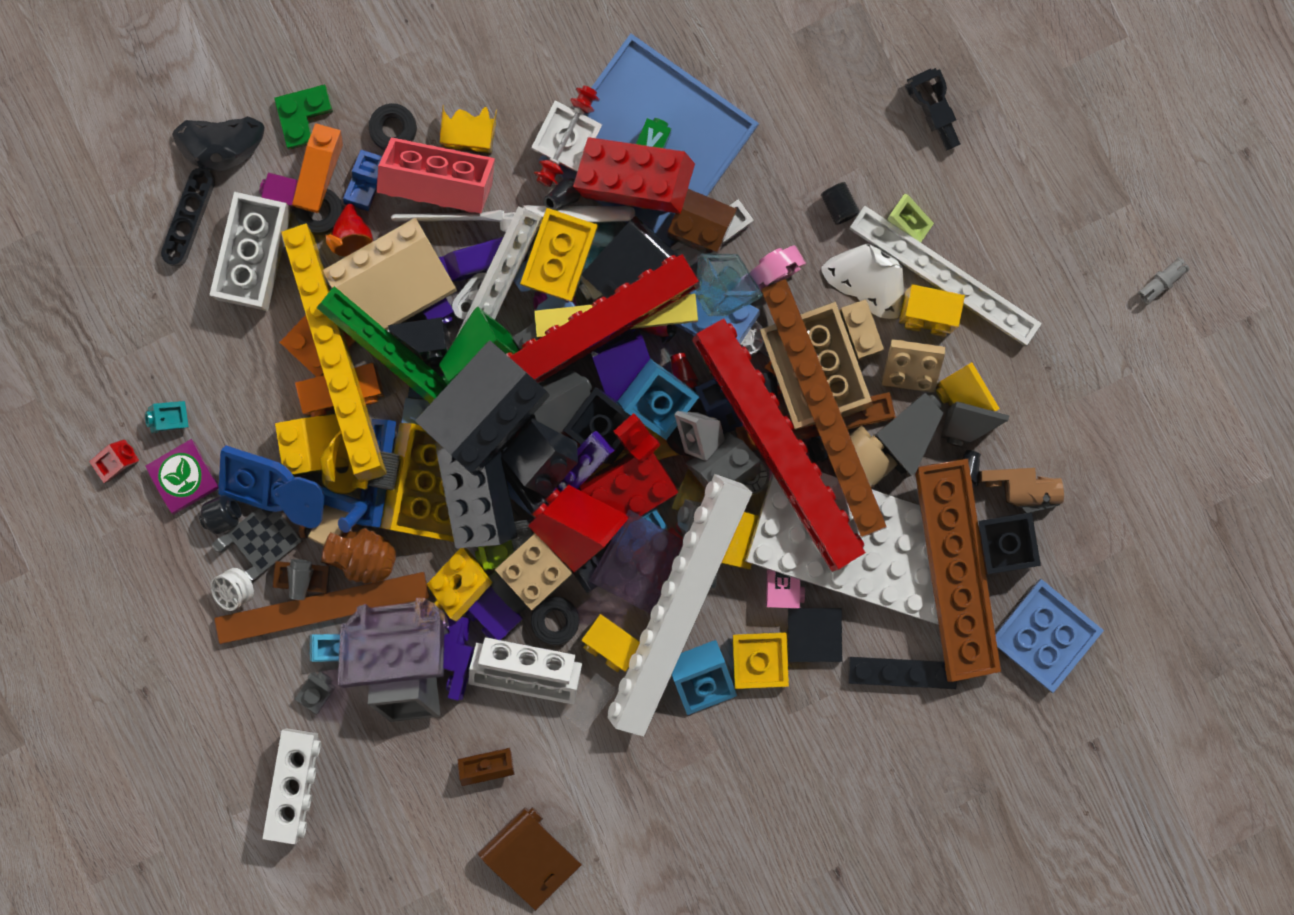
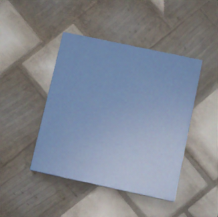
[539,33,759,248]

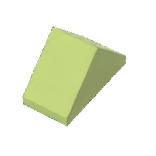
[887,194,934,243]

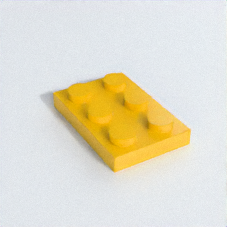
[520,208,598,302]

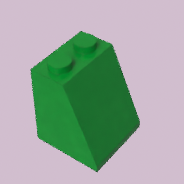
[439,307,520,385]

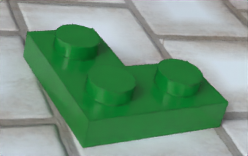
[274,84,333,150]

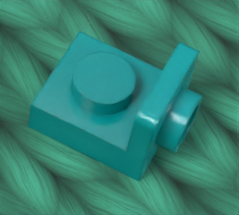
[145,401,189,434]

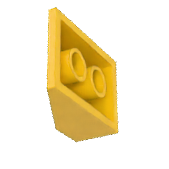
[275,414,348,477]

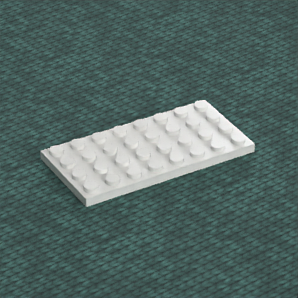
[745,472,939,625]

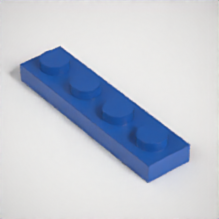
[356,419,396,527]

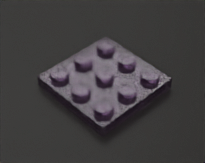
[589,510,683,614]

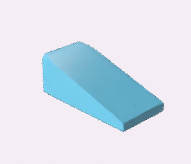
[310,634,366,662]

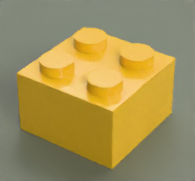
[899,284,965,337]

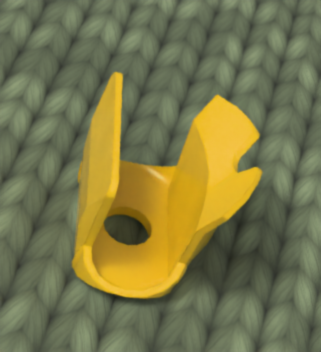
[320,431,368,494]

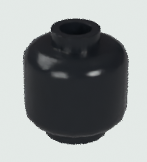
[199,495,242,534]

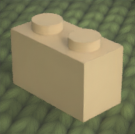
[839,299,884,361]

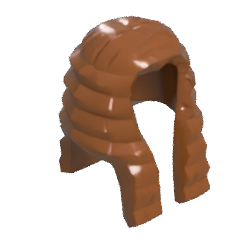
[320,528,396,584]

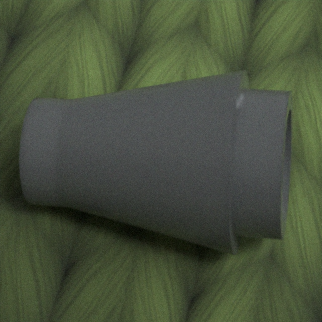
[287,559,314,600]

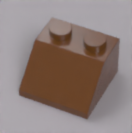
[668,189,737,258]

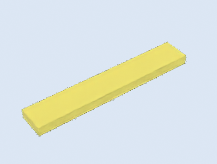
[535,294,698,339]

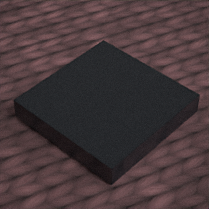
[788,608,843,662]

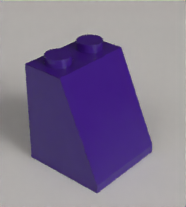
[590,328,650,401]

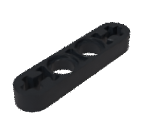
[161,167,215,267]

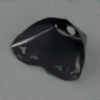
[172,116,265,172]

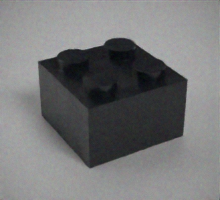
[978,512,1041,574]

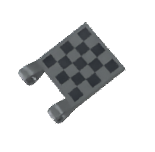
[212,508,302,582]

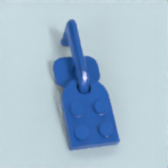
[218,445,368,533]

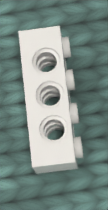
[468,638,582,705]
[262,728,321,844]

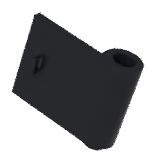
[581,215,679,298]

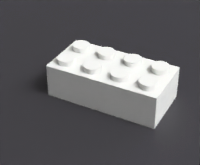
[210,192,292,311]

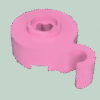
[730,245,806,302]

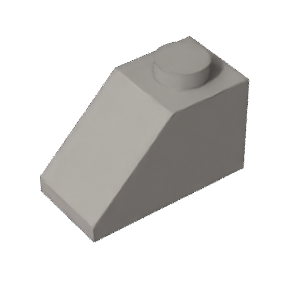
[674,411,725,461]

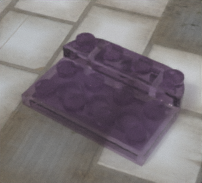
[338,598,449,688]

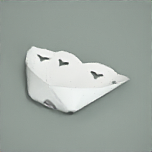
[821,244,904,319]

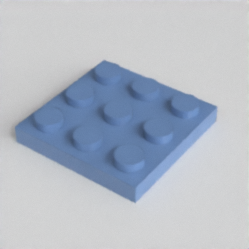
[995,579,1104,693]

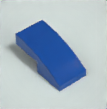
[343,150,382,211]

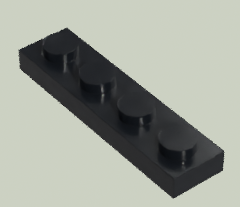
[848,656,957,689]

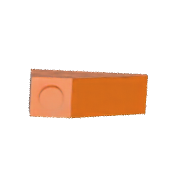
[292,123,343,213]

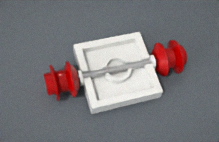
[531,85,602,187]

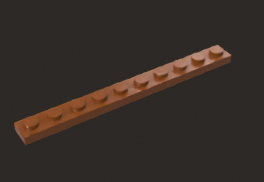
[761,279,887,538]

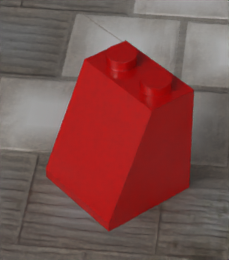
[528,484,629,572]

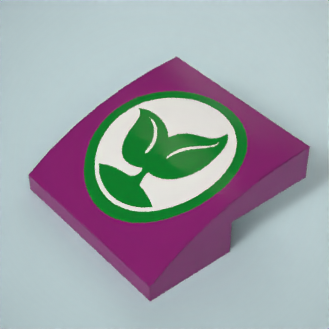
[145,439,219,515]

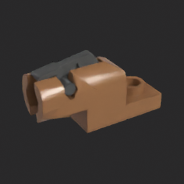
[978,468,1064,513]

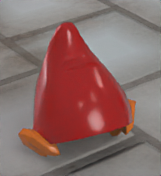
[326,204,373,257]

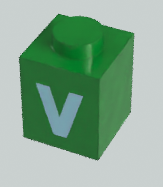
[636,118,672,148]

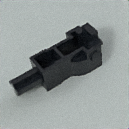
[905,68,961,151]

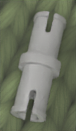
[1138,257,1190,304]

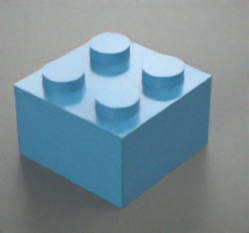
[618,359,699,440]

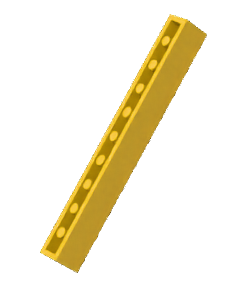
[281,223,387,483]

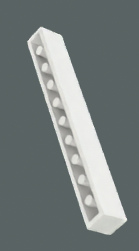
[607,474,753,737]

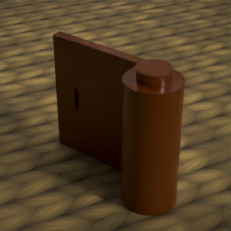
[478,807,582,911]

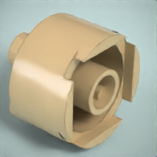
[850,426,898,488]

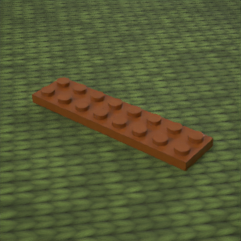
[915,459,1001,682]

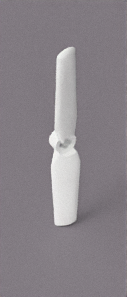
[391,205,635,232]

